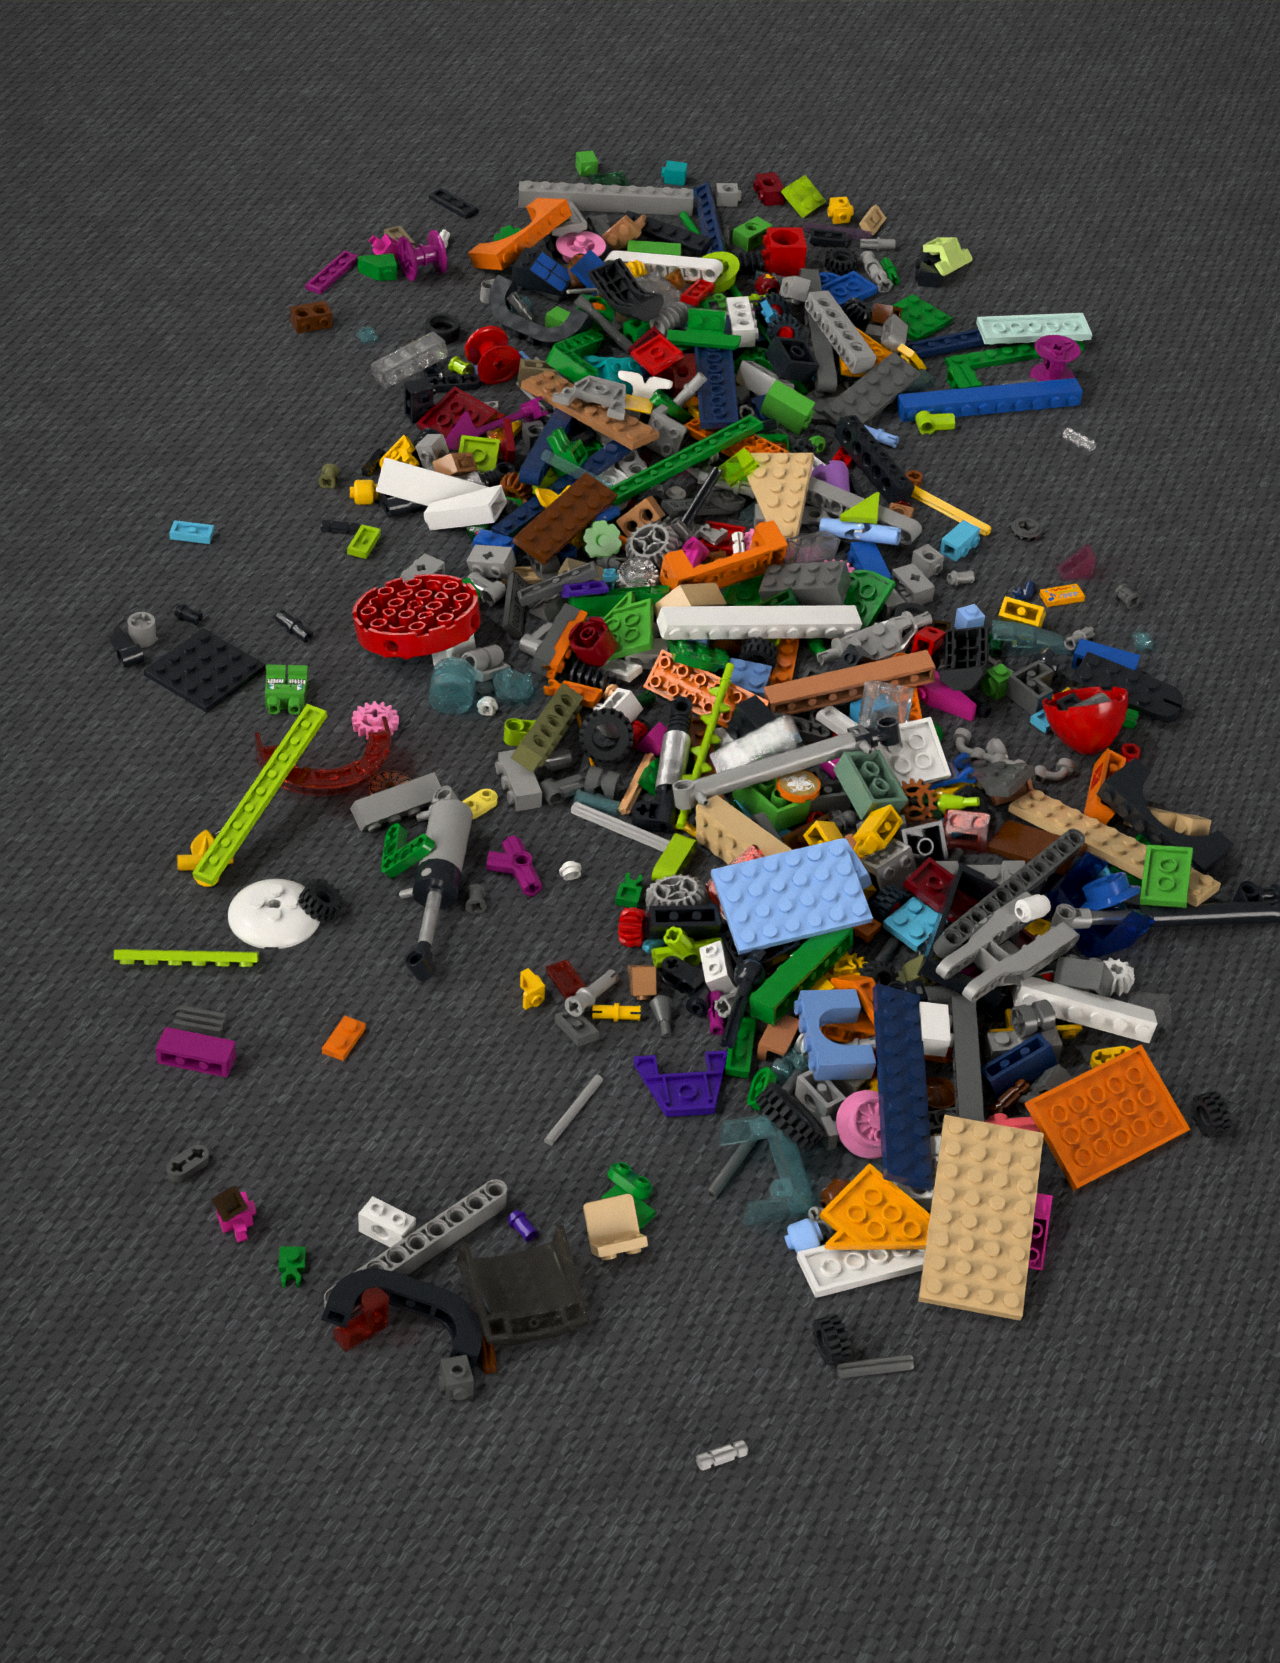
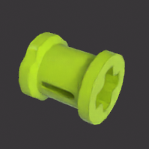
[448,356,473,374]

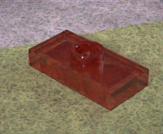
[546,959,587,1000]

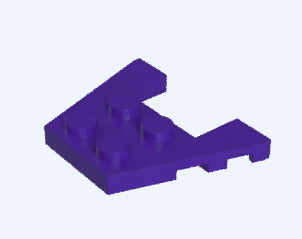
[633,1050,727,1117]

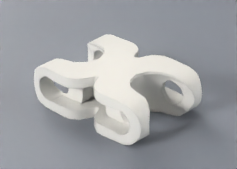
[618,370,673,415]

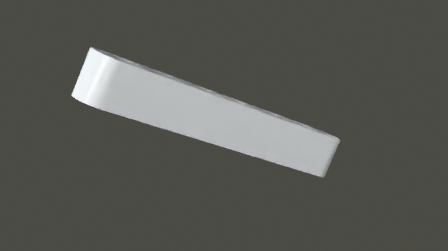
[603,250,723,282]

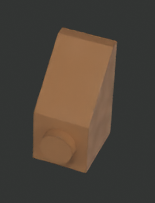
[628,965,657,1000]

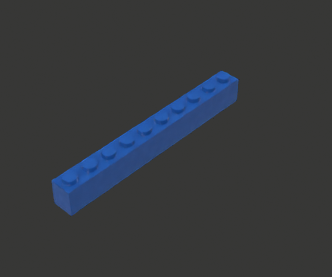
[896,378,1083,422]

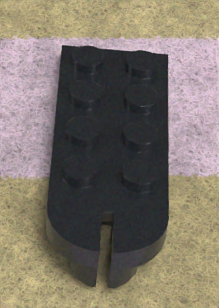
[1070,652,1183,723]

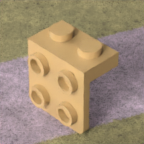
[583,1194,648,1260]

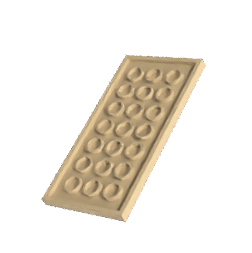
[918,1115,1044,1321]

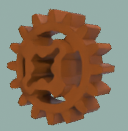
[899,778,938,824]

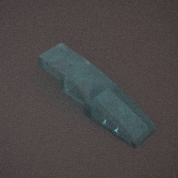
[991,620,1073,655]

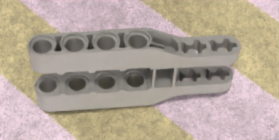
[936,891,1080,1003]

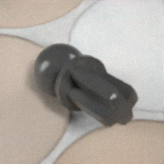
[829,810,858,832]

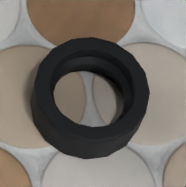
[425,313,460,345]

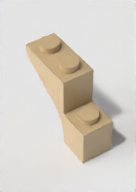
[1123,806,1212,836]

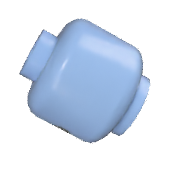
[784,1218,824,1253]

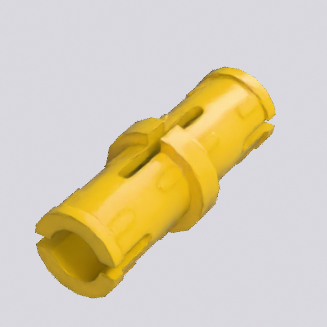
[592,1003,641,1022]

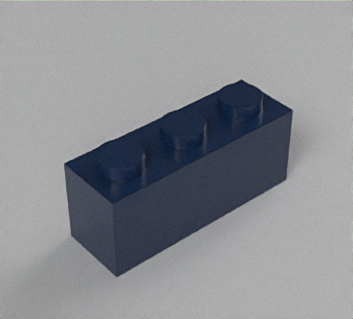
[980,1033,1058,1102]

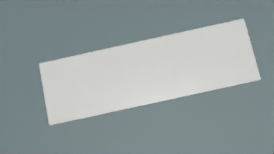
[376,458,490,506]

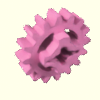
[352,701,399,741]

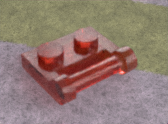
[943,808,991,853]

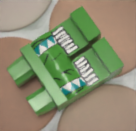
[265,665,308,715]

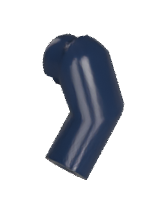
[1012,581,1035,601]

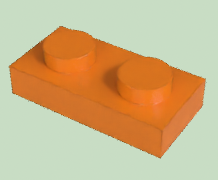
[322,1015,366,1061]

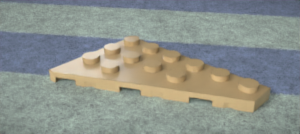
[738,453,814,547]

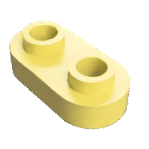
[462,789,498,819]

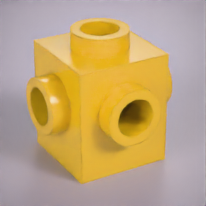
[827,197,854,224]

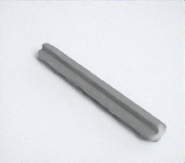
[571,802,670,852]

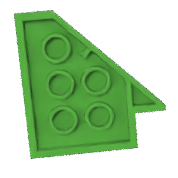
[572,591,654,667]

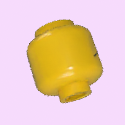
[350,479,378,505]

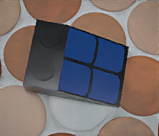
[512,247,576,297]

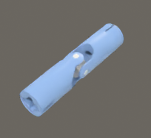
[819,517,901,546]

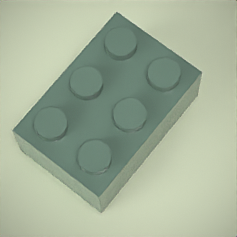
[833,750,908,820]

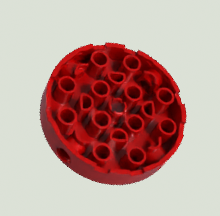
[352,574,481,659]

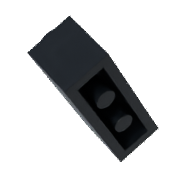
[646,905,721,940]

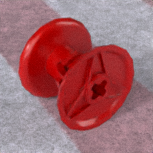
[465,326,521,385]

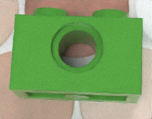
[732,217,773,252]

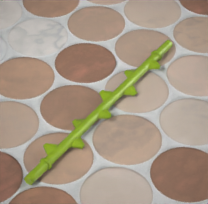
[676,663,735,829]

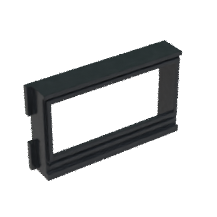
[917,863,1021,1012]

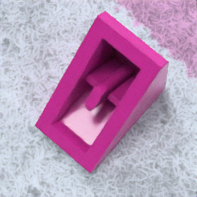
[635,721,667,756]

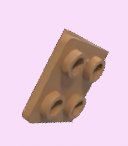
[601,214,647,251]

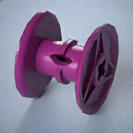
[398,229,447,281]
[1029,335,1081,382]

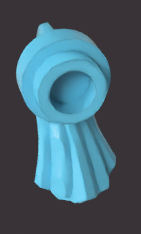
[602,568,619,589]

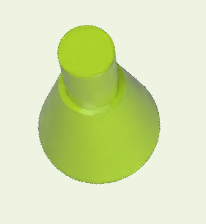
[938,793,980,815]

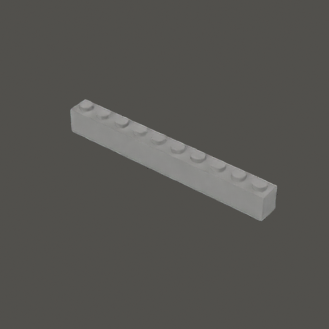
[518,180,693,216]

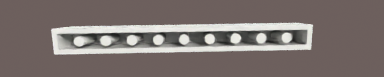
[656,605,862,640]

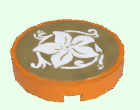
[776,770,821,803]

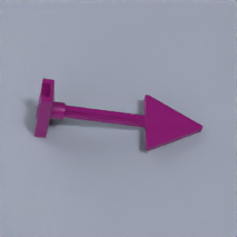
[445,396,549,451]

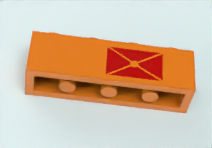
[1084,748,1126,825]

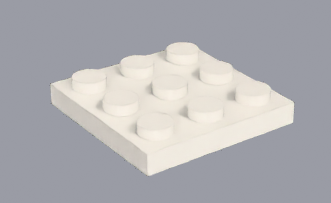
[872,717,951,788]

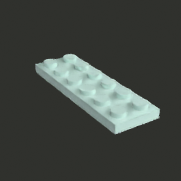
[976,313,1092,345]

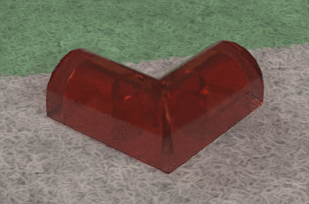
[333,1288,389,1351]

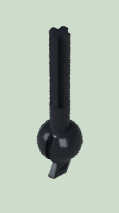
[721,949,766,1049]

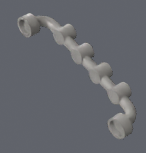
[953,728,1075,783]

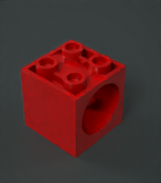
[762,228,807,277]

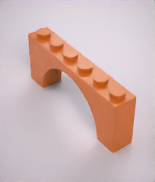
[468,198,573,270]

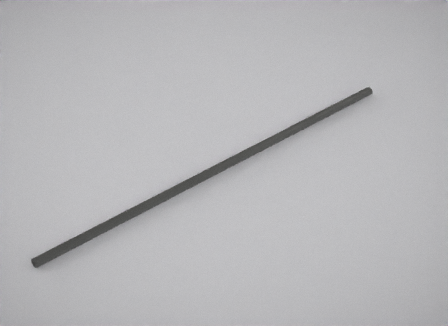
[706,848,964,1200]

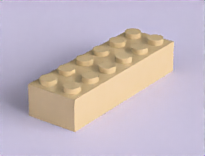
[695,795,792,865]

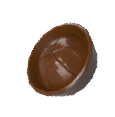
[926,1077,955,1111]

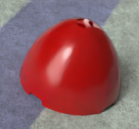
[1042,686,1128,755]

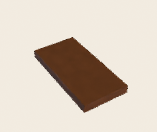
[986,820,1087,875]

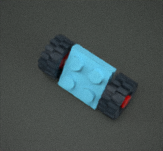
[869,884,950,959]

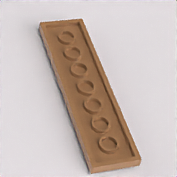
[521,370,659,450]

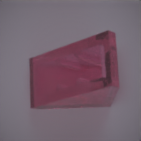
[1056,543,1096,581]

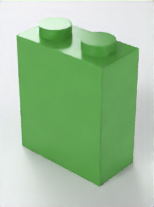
[760,380,815,435]

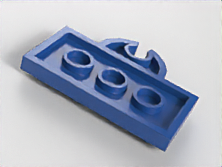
[819,271,878,308]

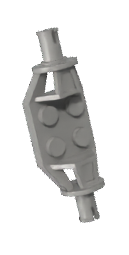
[817,611,932,666]

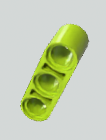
[651,833,697,882]

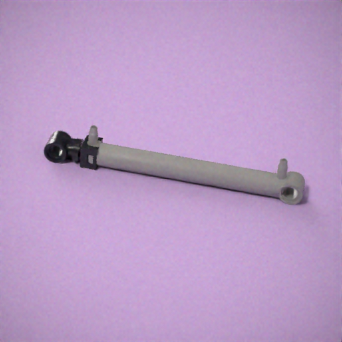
[672,716,901,810]

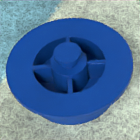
[1080,872,1141,911]

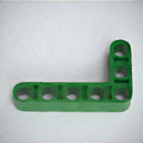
[546,329,604,383]

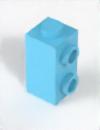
[940,520,980,561]

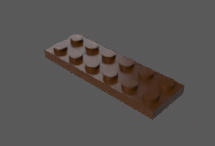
[513,472,618,565]

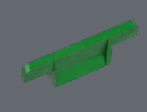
[667,308,741,350]

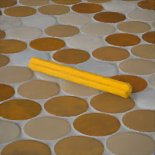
[911,485,991,536]

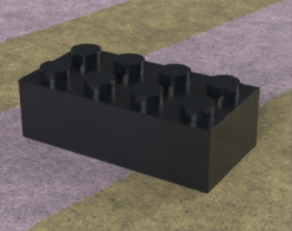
[726,694,803,761]

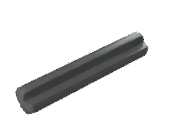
[836,1354,914,1378]

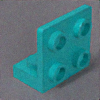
[595,357,643,395]

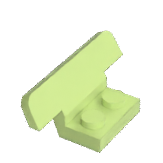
[923,237,972,276]

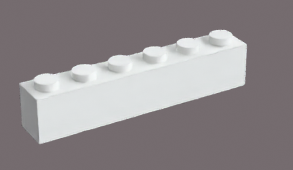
[1012,976,1157,1043]

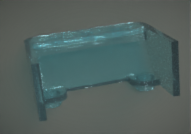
[719,1115,815,1226]

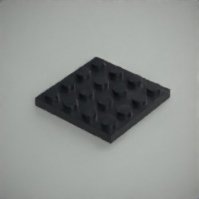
[144,628,266,713]

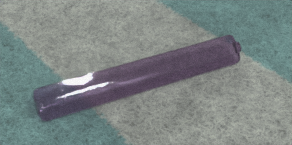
[803,222,872,240]

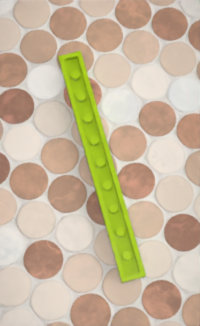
[192,704,328,886]

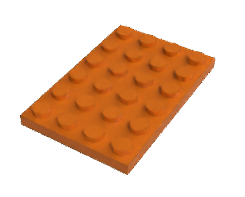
[1024,1044,1190,1191]

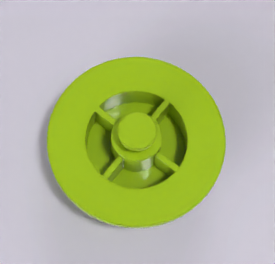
[693,252,740,293]

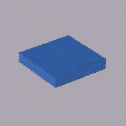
[570,249,604,295]

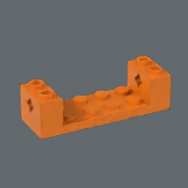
[659,520,788,592]

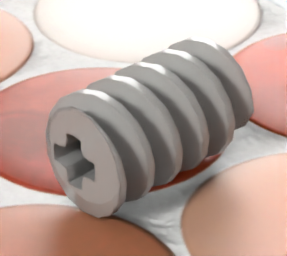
[650,302,689,335]

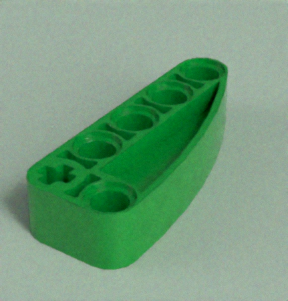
[568,585,670,617]

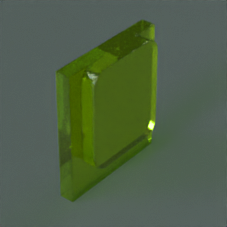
[718,448,760,487]

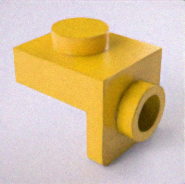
[520,968,545,1010]

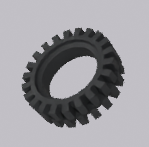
[755,1082,827,1152]

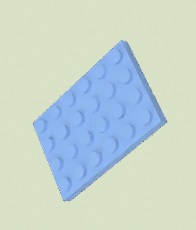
[711,838,873,955]

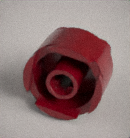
[568,617,618,667]

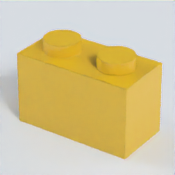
[999,596,1046,633]

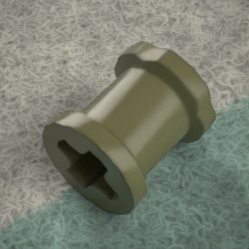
[318,463,340,489]

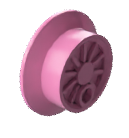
[556,231,606,266]
[836,1090,882,1159]

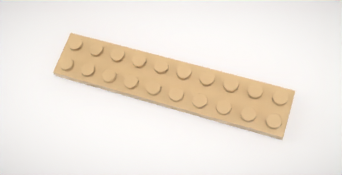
[1008,789,1221,907]

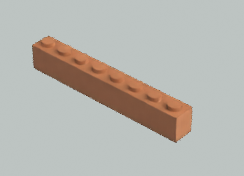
[764,650,935,715]

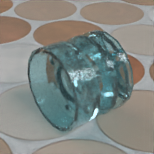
[428,658,476,714]

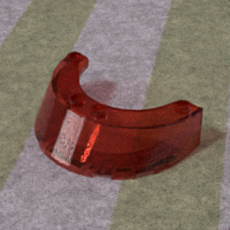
[255,716,391,796]

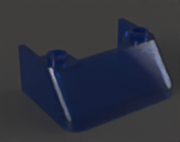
[1046,851,1155,958]

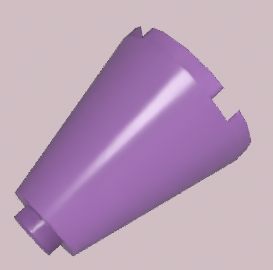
[811,460,850,492]

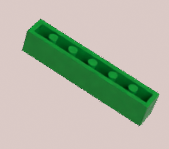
[749,927,853,1026]

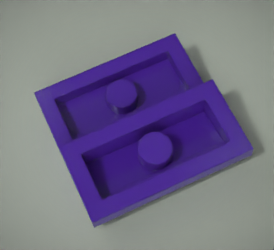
[558,580,609,598]

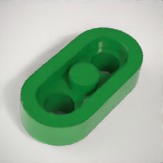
[747,1067,777,1110]
[607,1162,653,1200]

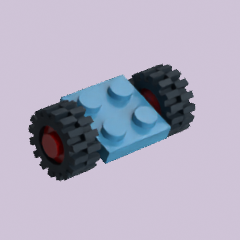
[755,292,802,342]

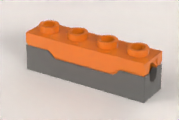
[530,603,588,679]

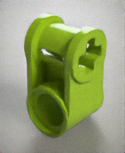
[503,718,536,746]

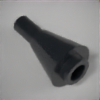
[686,982,710,1016]

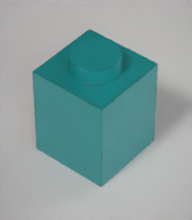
[661,160,687,186]

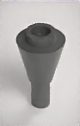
[649,995,673,1037]

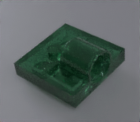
[590,171,630,186]

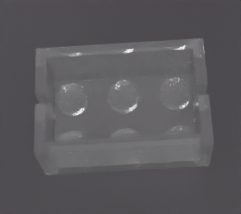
[858,680,914,728]

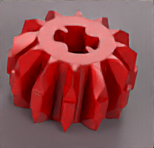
[618,907,647,947]

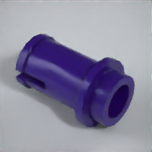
[508,1210,539,1242]

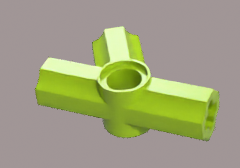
[651,926,723,968]

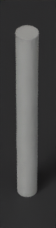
[544,1075,603,1146]

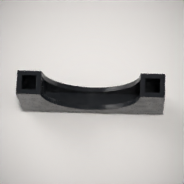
[1096,757,1234,875]

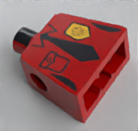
[911,626,946,664]

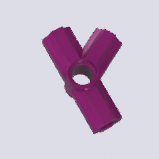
[486,835,542,897]

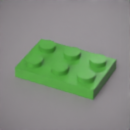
[1140,845,1193,908]

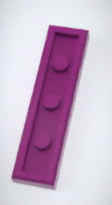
[305,250,358,295]

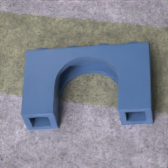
[794,989,876,1081]

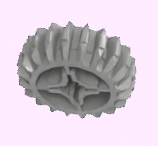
[625,520,679,569]
[645,874,708,910]

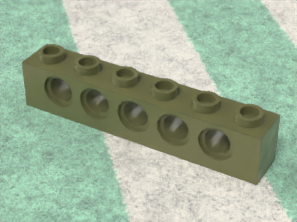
[511,683,584,773]

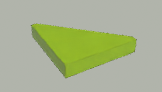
[840,492,880,524]

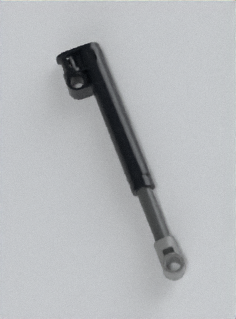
[1050,881,1280,929]

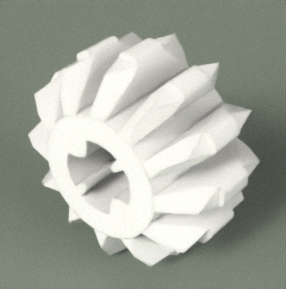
[1103,957,1135,997]

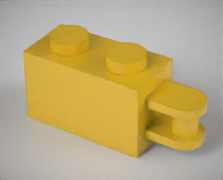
[853,804,903,858]

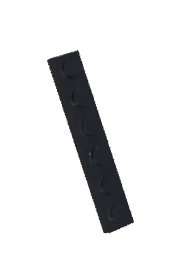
[622,210,713,255]

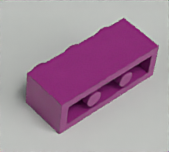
[156,1027,236,1077]

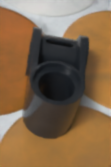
[660,956,705,997]

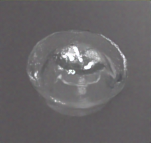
[619,558,655,587]

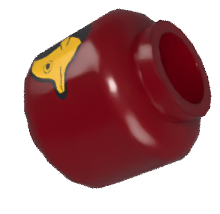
[755,274,781,295]

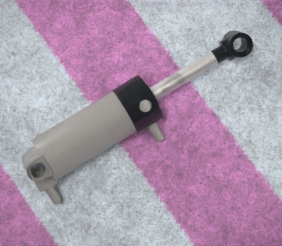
[399,786,473,981]

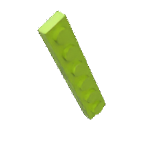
[114,949,259,967]

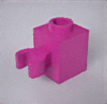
[368,234,399,261]
[216,1192,256,1242]

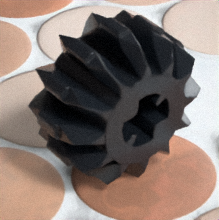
[842,297,872,328]

